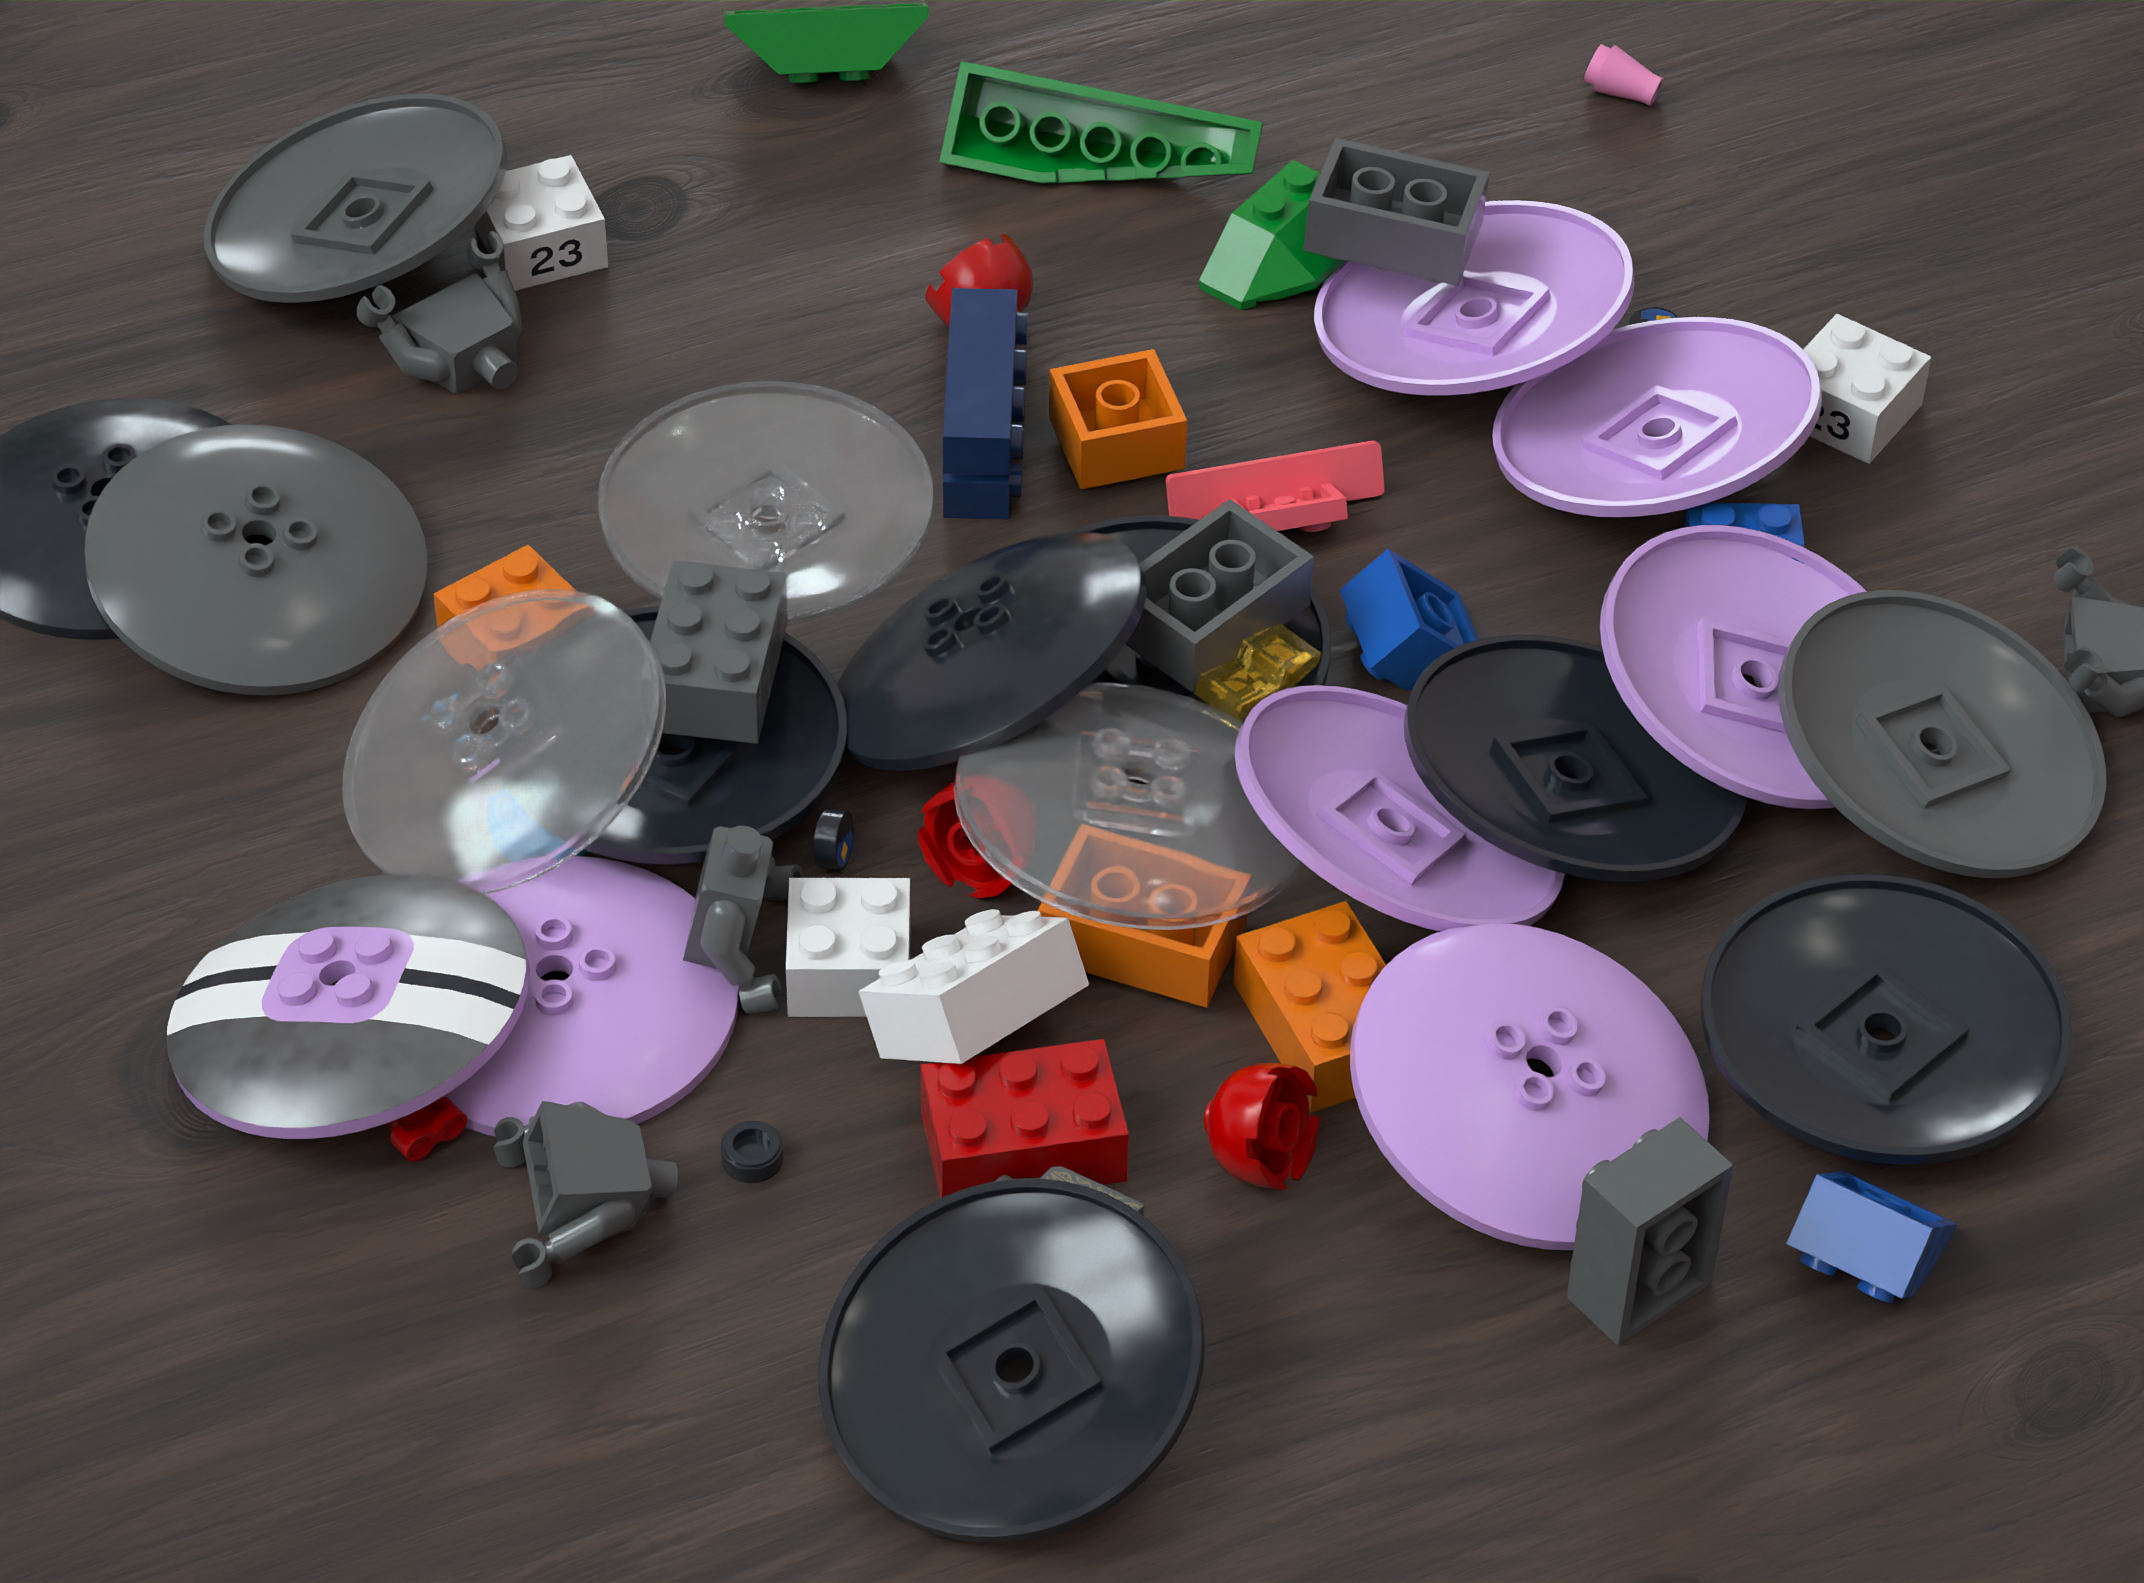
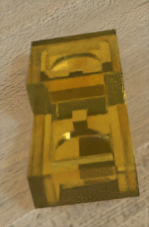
[1194,623,1322,724]

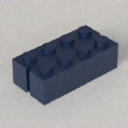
[943,288,1028,520]

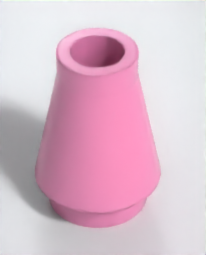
[1584,44,1664,106]

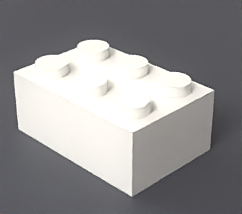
[858,909,1089,1064]

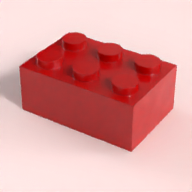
[920,1039,1129,1198]

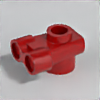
[385,1097,468,1162]

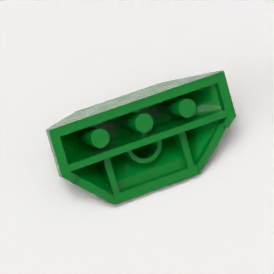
[724,2,929,83]
[1198,160,1347,310]

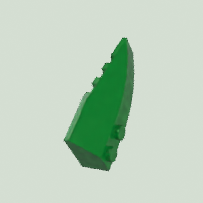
[939,61,1264,184]

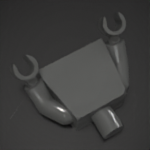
[357,231,523,393]
[2054,547,2144,718]
[683,826,803,1014]
[493,1101,678,1289]

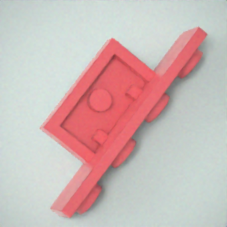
[1166,440,1385,532]

